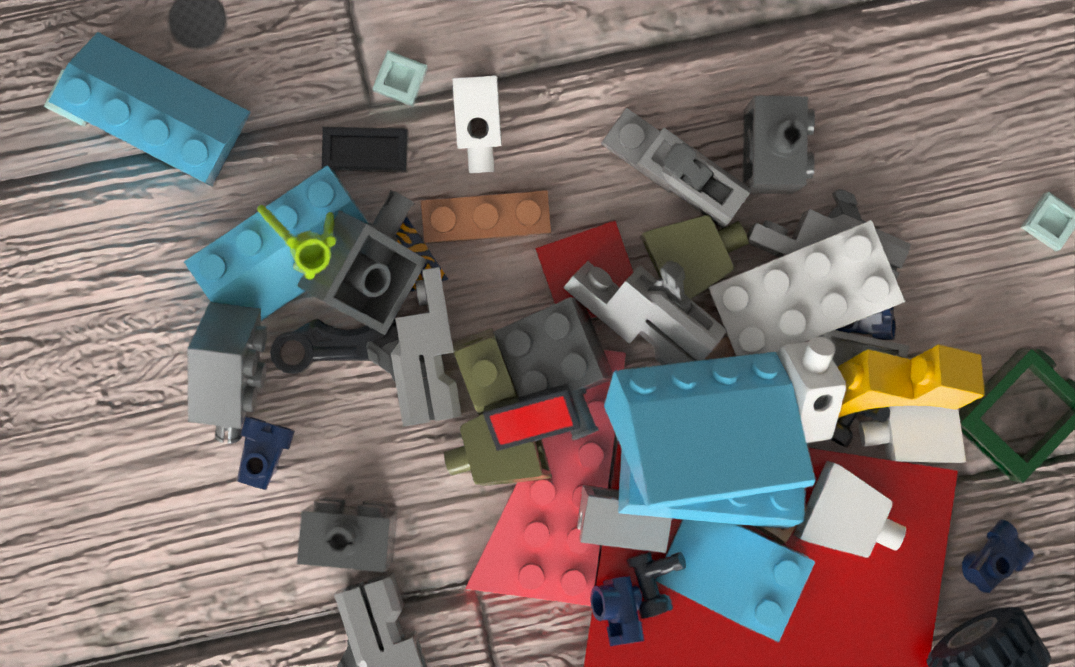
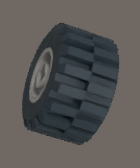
[926,607,1051,667]

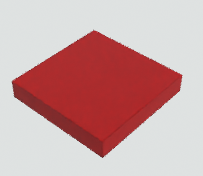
[535,220,633,319]

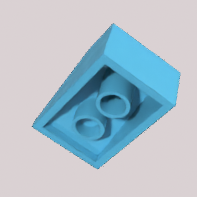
[655,519,815,642]

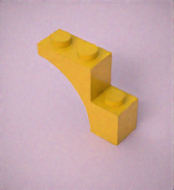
[837,344,985,418]

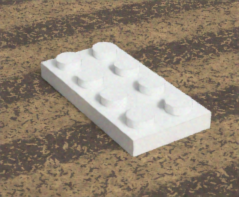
[708,220,905,356]

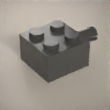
[742,96,815,194]
[297,190,427,335]
[493,297,613,441]
[188,302,267,444]
[297,497,398,572]

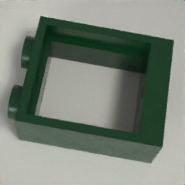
[959,349,1075,483]

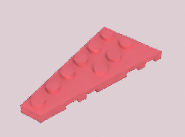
[465,350,626,606]

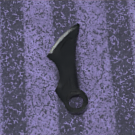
[270,319,399,374]

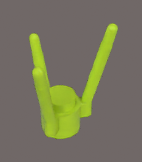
[257,205,336,279]

